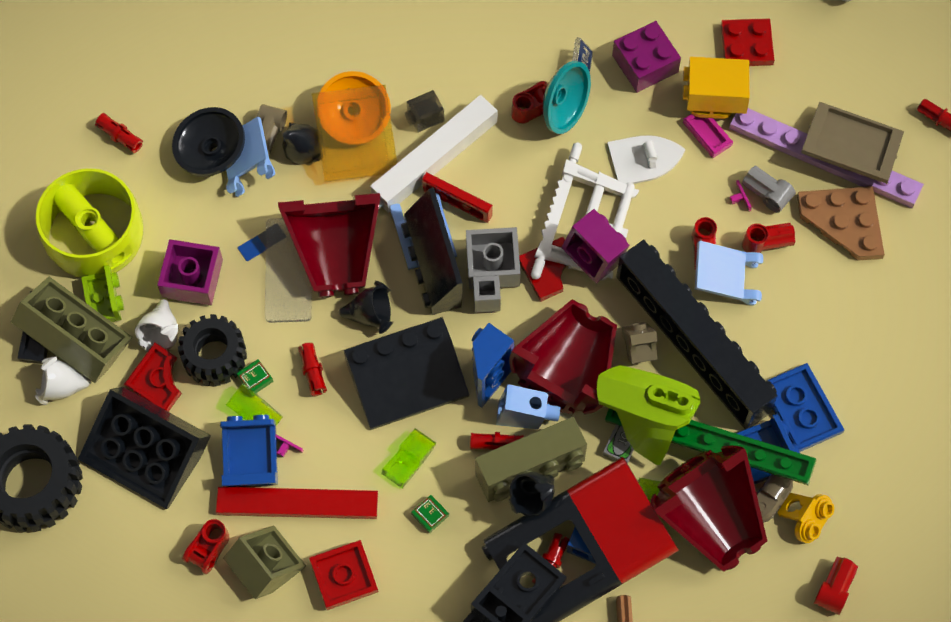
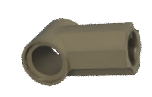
[257,104,287,154]

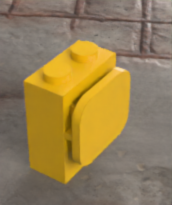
[683,57,750,119]

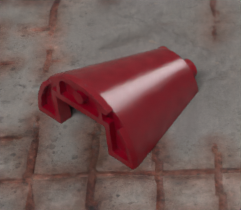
[278,193,380,298]
[509,299,617,415]
[651,445,768,572]

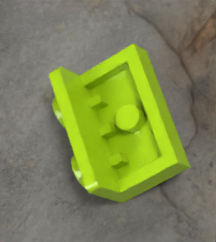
[81,265,124,322]

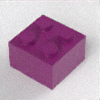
[612,21,681,93]
[561,209,630,284]
[157,239,223,306]

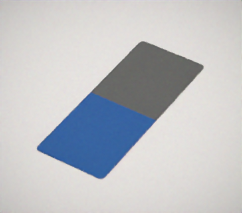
[238,224,287,261]

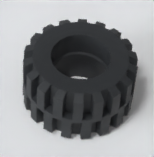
[178,314,247,386]

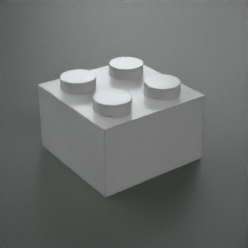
[466,227,520,289]

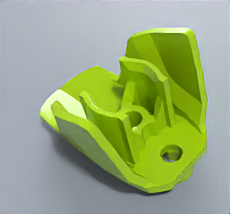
[597,365,700,465]

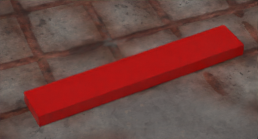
[216,487,378,519]

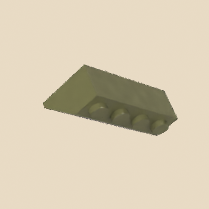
[11,276,132,383]

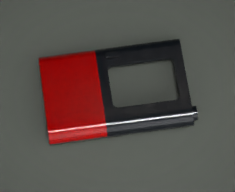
[482,457,679,622]

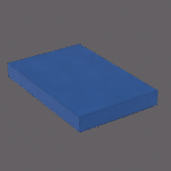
[768,363,844,452]

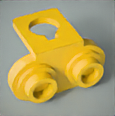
[777,493,835,543]

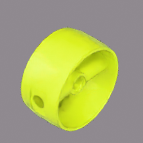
[36,169,143,278]

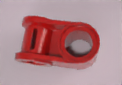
[511,81,548,124]
[182,519,229,574]

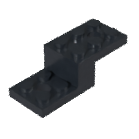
[463,542,567,622]

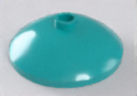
[543,61,591,134]

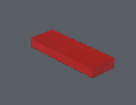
[422,172,493,223]

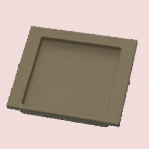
[801,102,904,184]

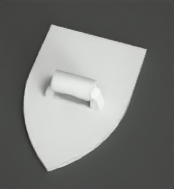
[607,136,685,184]

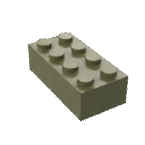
[475,416,587,502]

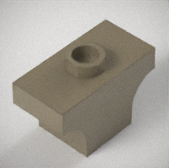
[622,322,658,364]

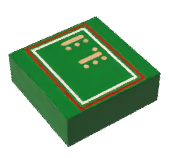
[237,359,274,396]
[411,495,449,533]

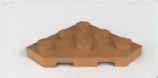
[797,186,885,261]

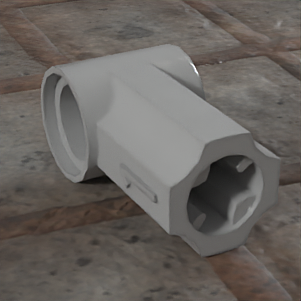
[742,165,796,213]

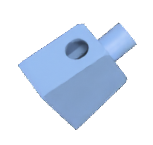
[496,384,560,429]

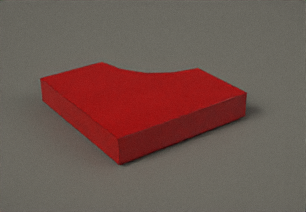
[519,237,567,302]
[124,342,182,412]

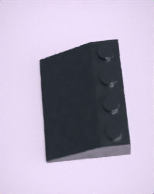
[401,188,463,315]
[344,317,469,430]
[78,387,211,509]

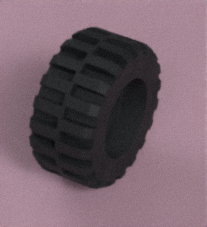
[0,424,83,532]

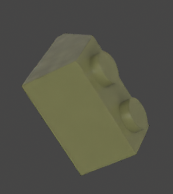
[223,525,306,600]

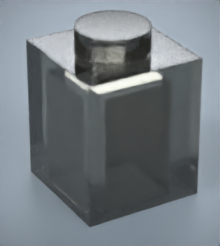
[405,90,444,132]

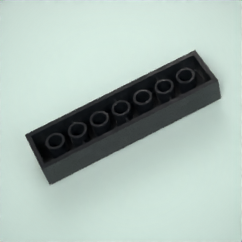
[616,240,778,430]

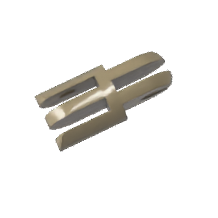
[757,474,793,523]

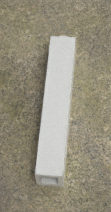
[370,95,498,213]

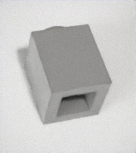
[473,275,501,313]

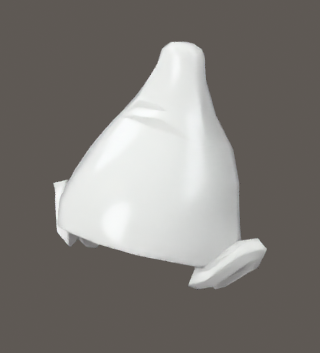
[135,299,178,352]
[35,357,91,405]

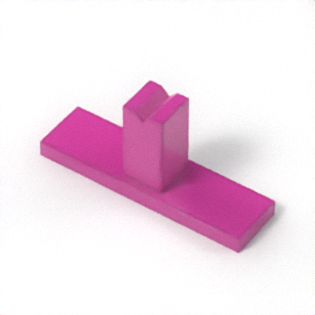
[730,180,752,211]
[276,434,304,457]

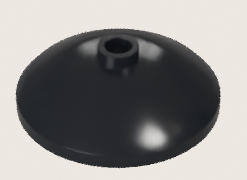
[172,107,245,177]

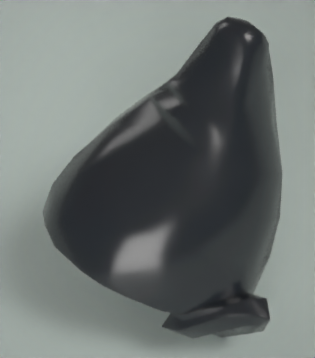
[282,122,323,164]
[339,280,393,334]
[509,471,555,517]

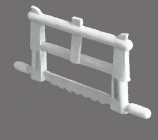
[531,142,639,281]

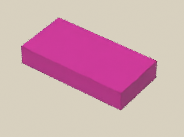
[683,114,733,158]

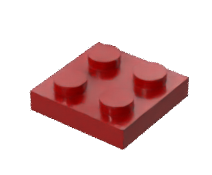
[721,18,775,66]
[309,540,379,610]

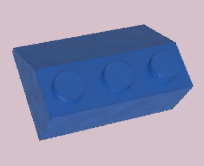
[472,323,514,408]

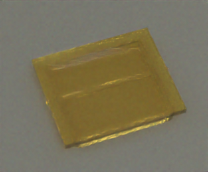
[311,85,397,182]

